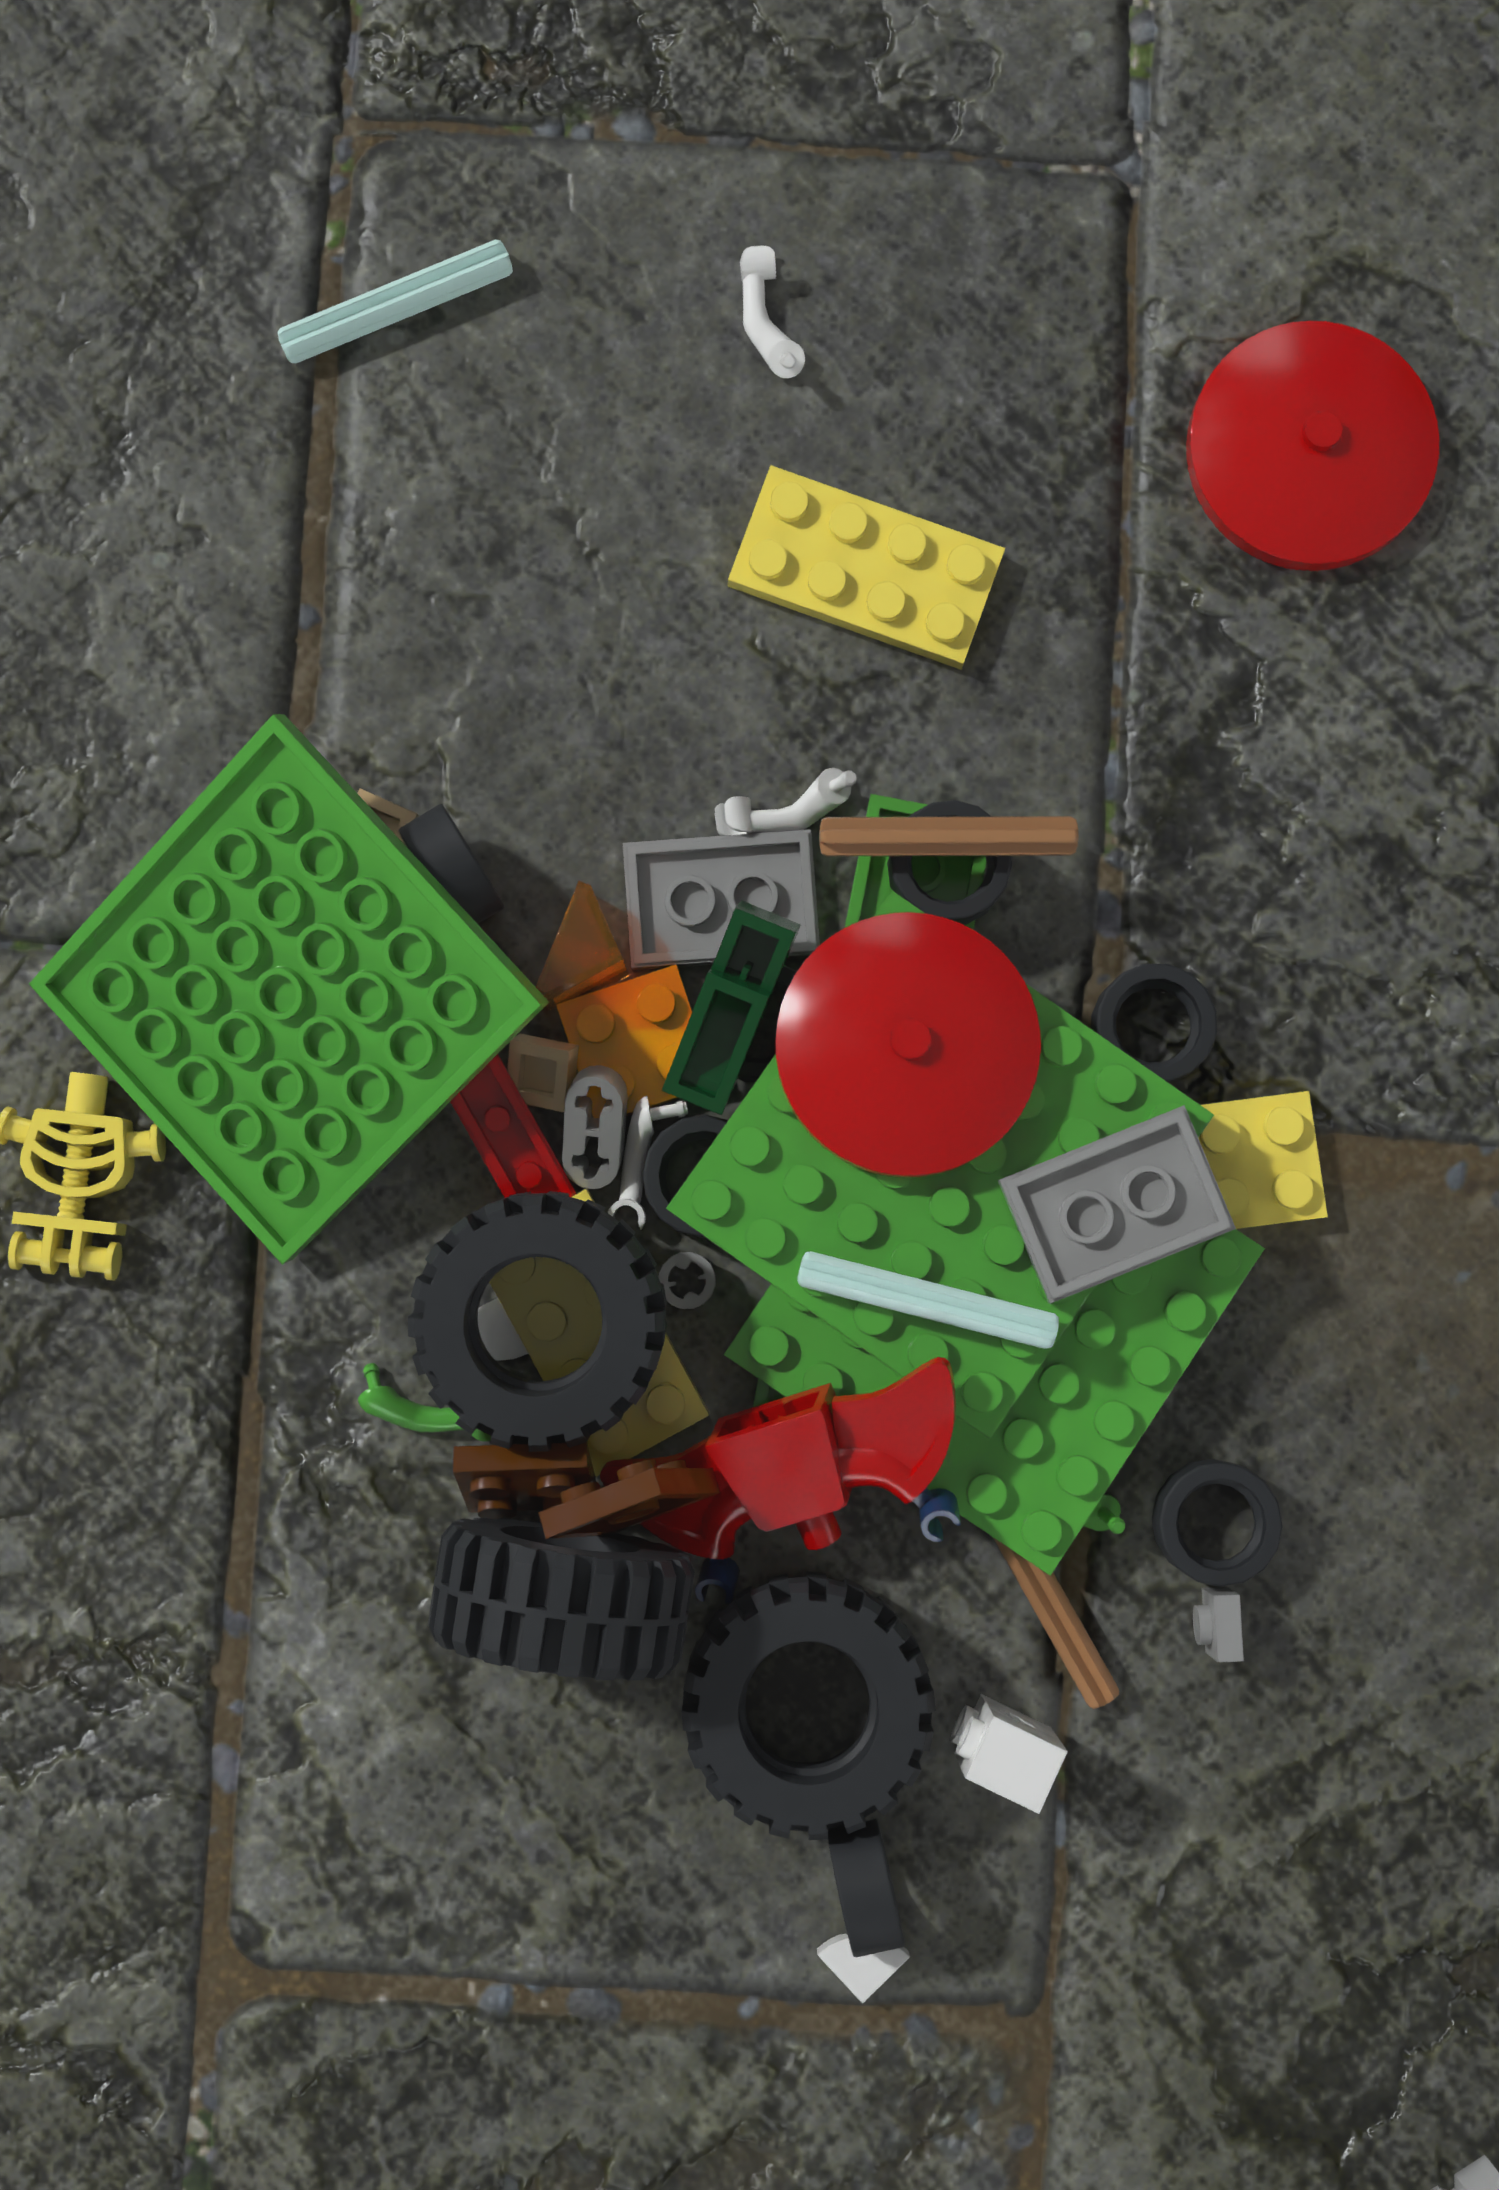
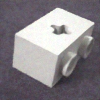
[950,1694,1068,1814]

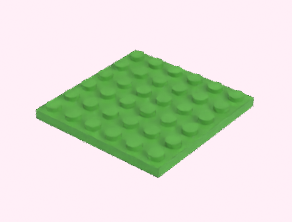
[29,714,549,1265]
[666,891,1214,1438]
[724,1229,1265,1576]

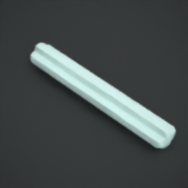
[278,239,513,364]
[797,1251,1059,1349]

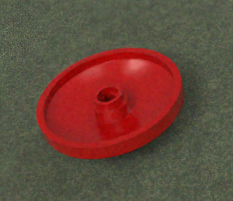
[1186,321,1440,571]
[775,912,1041,1177]

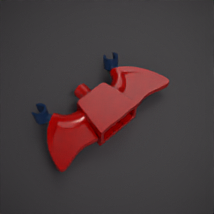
[600,1357,961,1604]

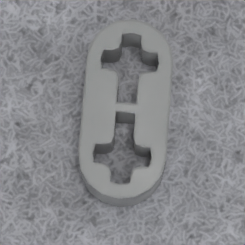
[562,1065,628,1189]

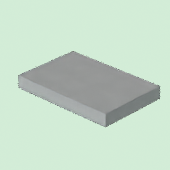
[623,829,820,971]
[998,1105,1236,1304]

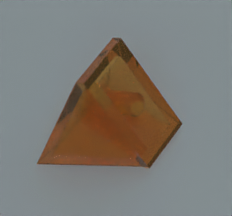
[536,881,629,1011]

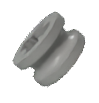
[658,1252,716,1309]

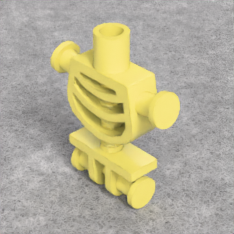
[0,1072,166,1281]

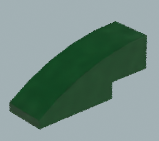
[661,900,801,1115]

